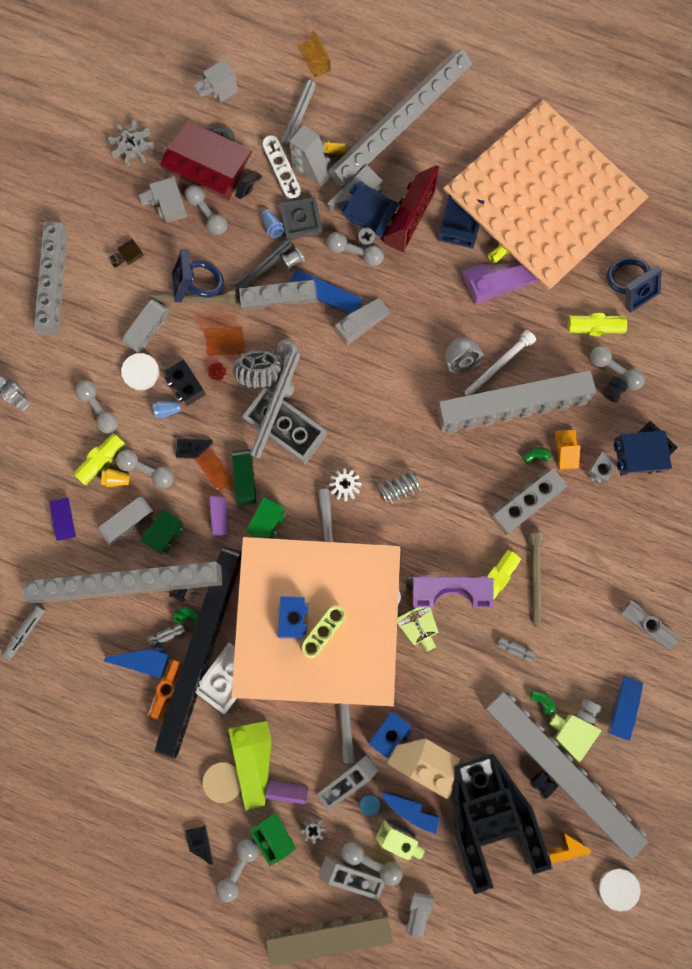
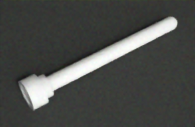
[465,330,536,396]

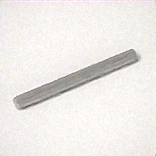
[250,350,300,458]

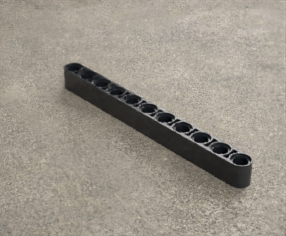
[155,546,242,759]

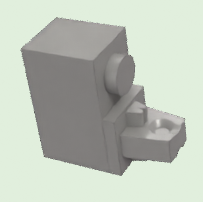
[194,59,238,103]
[139,177,187,223]

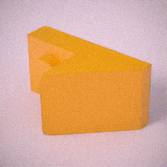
[555,430,580,470]
[548,831,591,864]

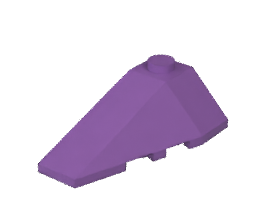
[461,262,539,305]

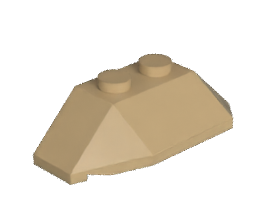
[387,738,461,802]

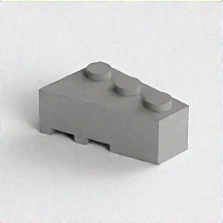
[290,125,331,187]

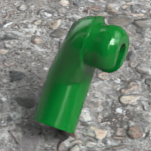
[522,447,552,464]
[173,607,200,623]
[530,690,556,716]

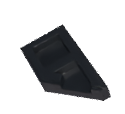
[235,172,262,199]
[176,439,213,459]
[186,825,214,865]

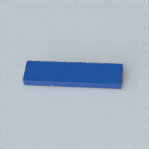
[289,269,363,314]

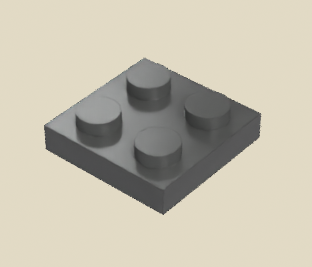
[280,197,323,240]

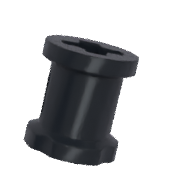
[169,589,187,602]

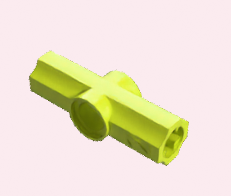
[567,313,627,336]
[73,433,126,485]
[487,550,521,599]

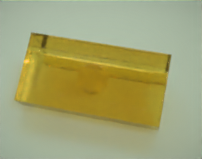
[299,30,331,78]

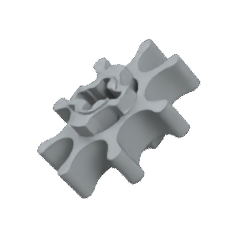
[108,120,154,167]
[0,375,31,412]

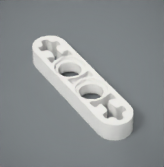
[263,136,301,201]

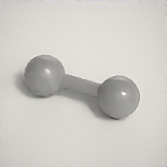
[185,184,227,236]
[327,232,384,267]
[273,339,298,399]
[590,346,645,391]
[75,380,118,434]
[116,450,174,489]
[216,838,259,903]
[341,842,403,886]

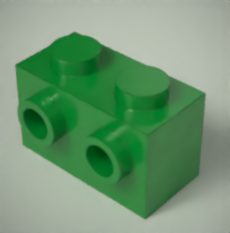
[246,497,287,539]
[249,813,297,866]

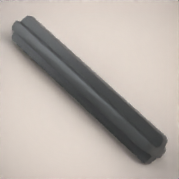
[234,239,294,292]

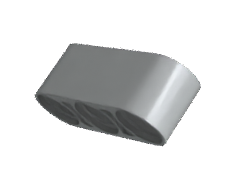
[122,299,169,353]
[98,497,154,545]

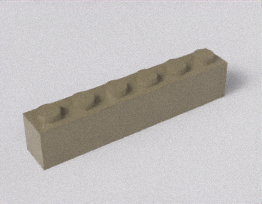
[266,911,393,966]

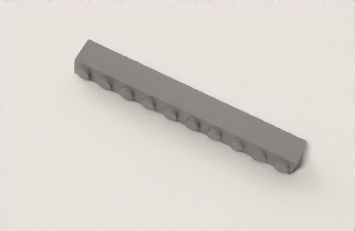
[327,49,473,186]
[24,562,222,604]
[484,692,649,860]

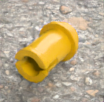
[323,141,346,156]

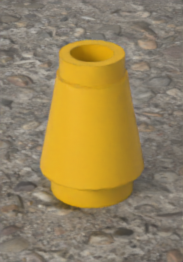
[101,468,130,487]

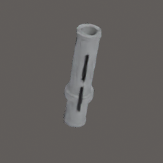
[1,604,46,661]

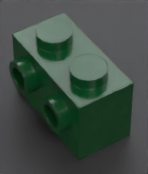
[141,509,185,555]

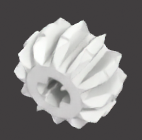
[329,468,361,501]

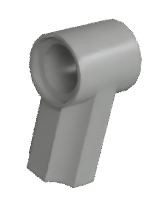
[406,891,434,937]

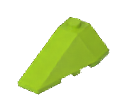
[228,721,272,811]

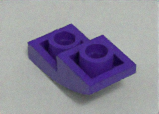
[49,497,76,541]

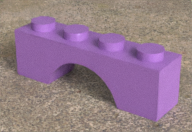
[413,576,494,608]

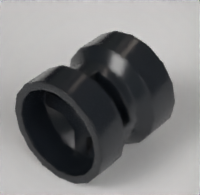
[602,376,628,403]
[530,770,558,799]

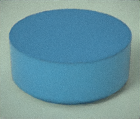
[360,795,380,816]

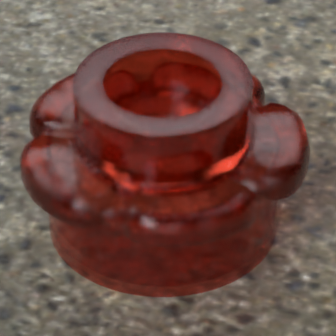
[208,363,227,381]

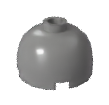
[445,338,484,374]

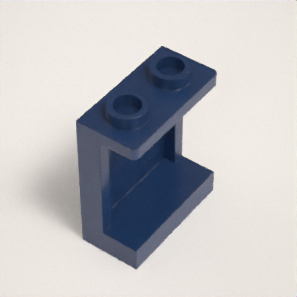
[340,181,399,237]
[438,195,485,249]
[613,431,672,476]

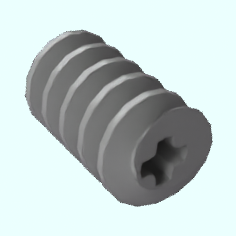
[378,471,422,504]

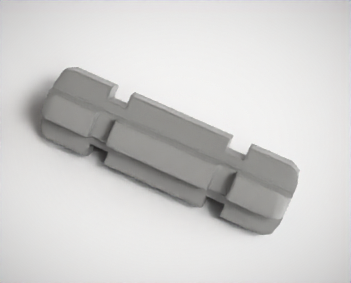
[147,623,185,647]
[497,638,535,662]

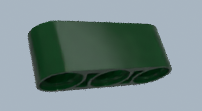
[232,449,256,505]

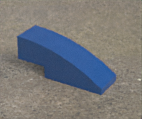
[607,676,643,741]
[382,791,440,834]

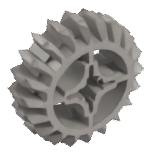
[233,350,284,389]

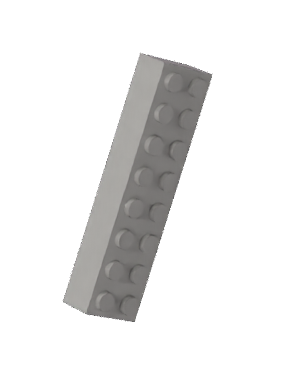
[437,370,596,434]

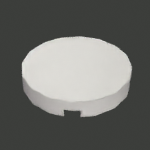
[121,353,159,391]
[598,868,641,911]

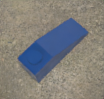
[104,647,171,678]

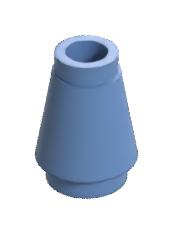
[261,210,284,238]
[152,401,181,419]

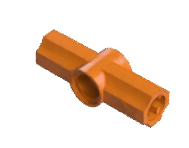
[147,658,183,721]

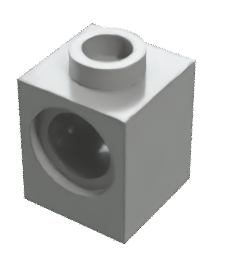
[587,452,617,484]

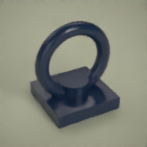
[171,249,224,303]
[606,257,662,313]

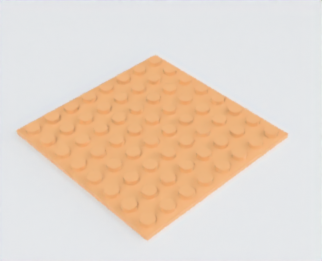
[443,100,649,290]
[231,537,400,706]

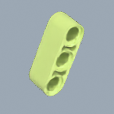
[302,606,345,658]

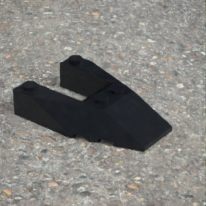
[454,753,553,894]

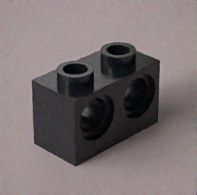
[165,359,206,406]

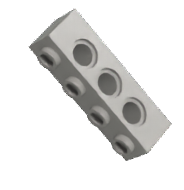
[492,468,568,535]

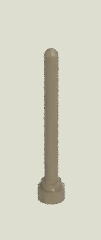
[148,290,238,305]
[528,533,544,627]

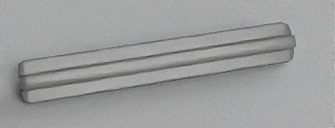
[282,80,316,146]

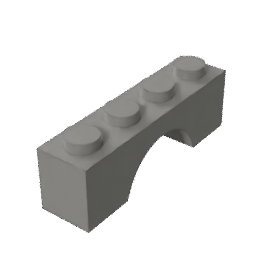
[239,280,318,311]

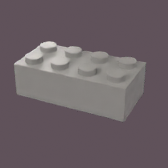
[242,387,327,465]

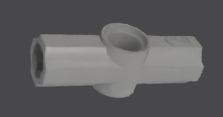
[620,600,680,651]

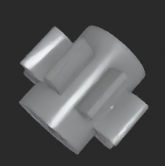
[301,817,326,844]

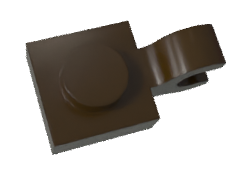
[109,239,144,268]

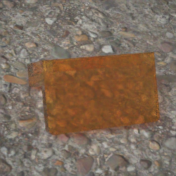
[204,326,245,355]
[195,451,234,493]

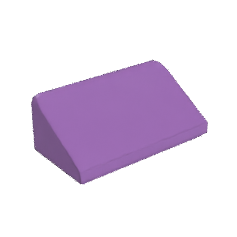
[209,496,229,537]
[266,781,308,804]

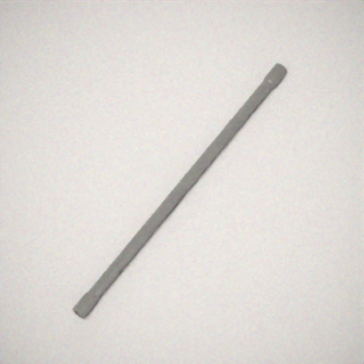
[318,489,355,764]

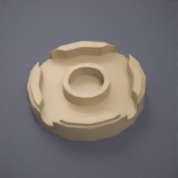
[203,762,241,803]

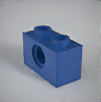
[278,596,309,640]
[368,711,412,759]

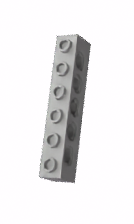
[34,222,68,337]

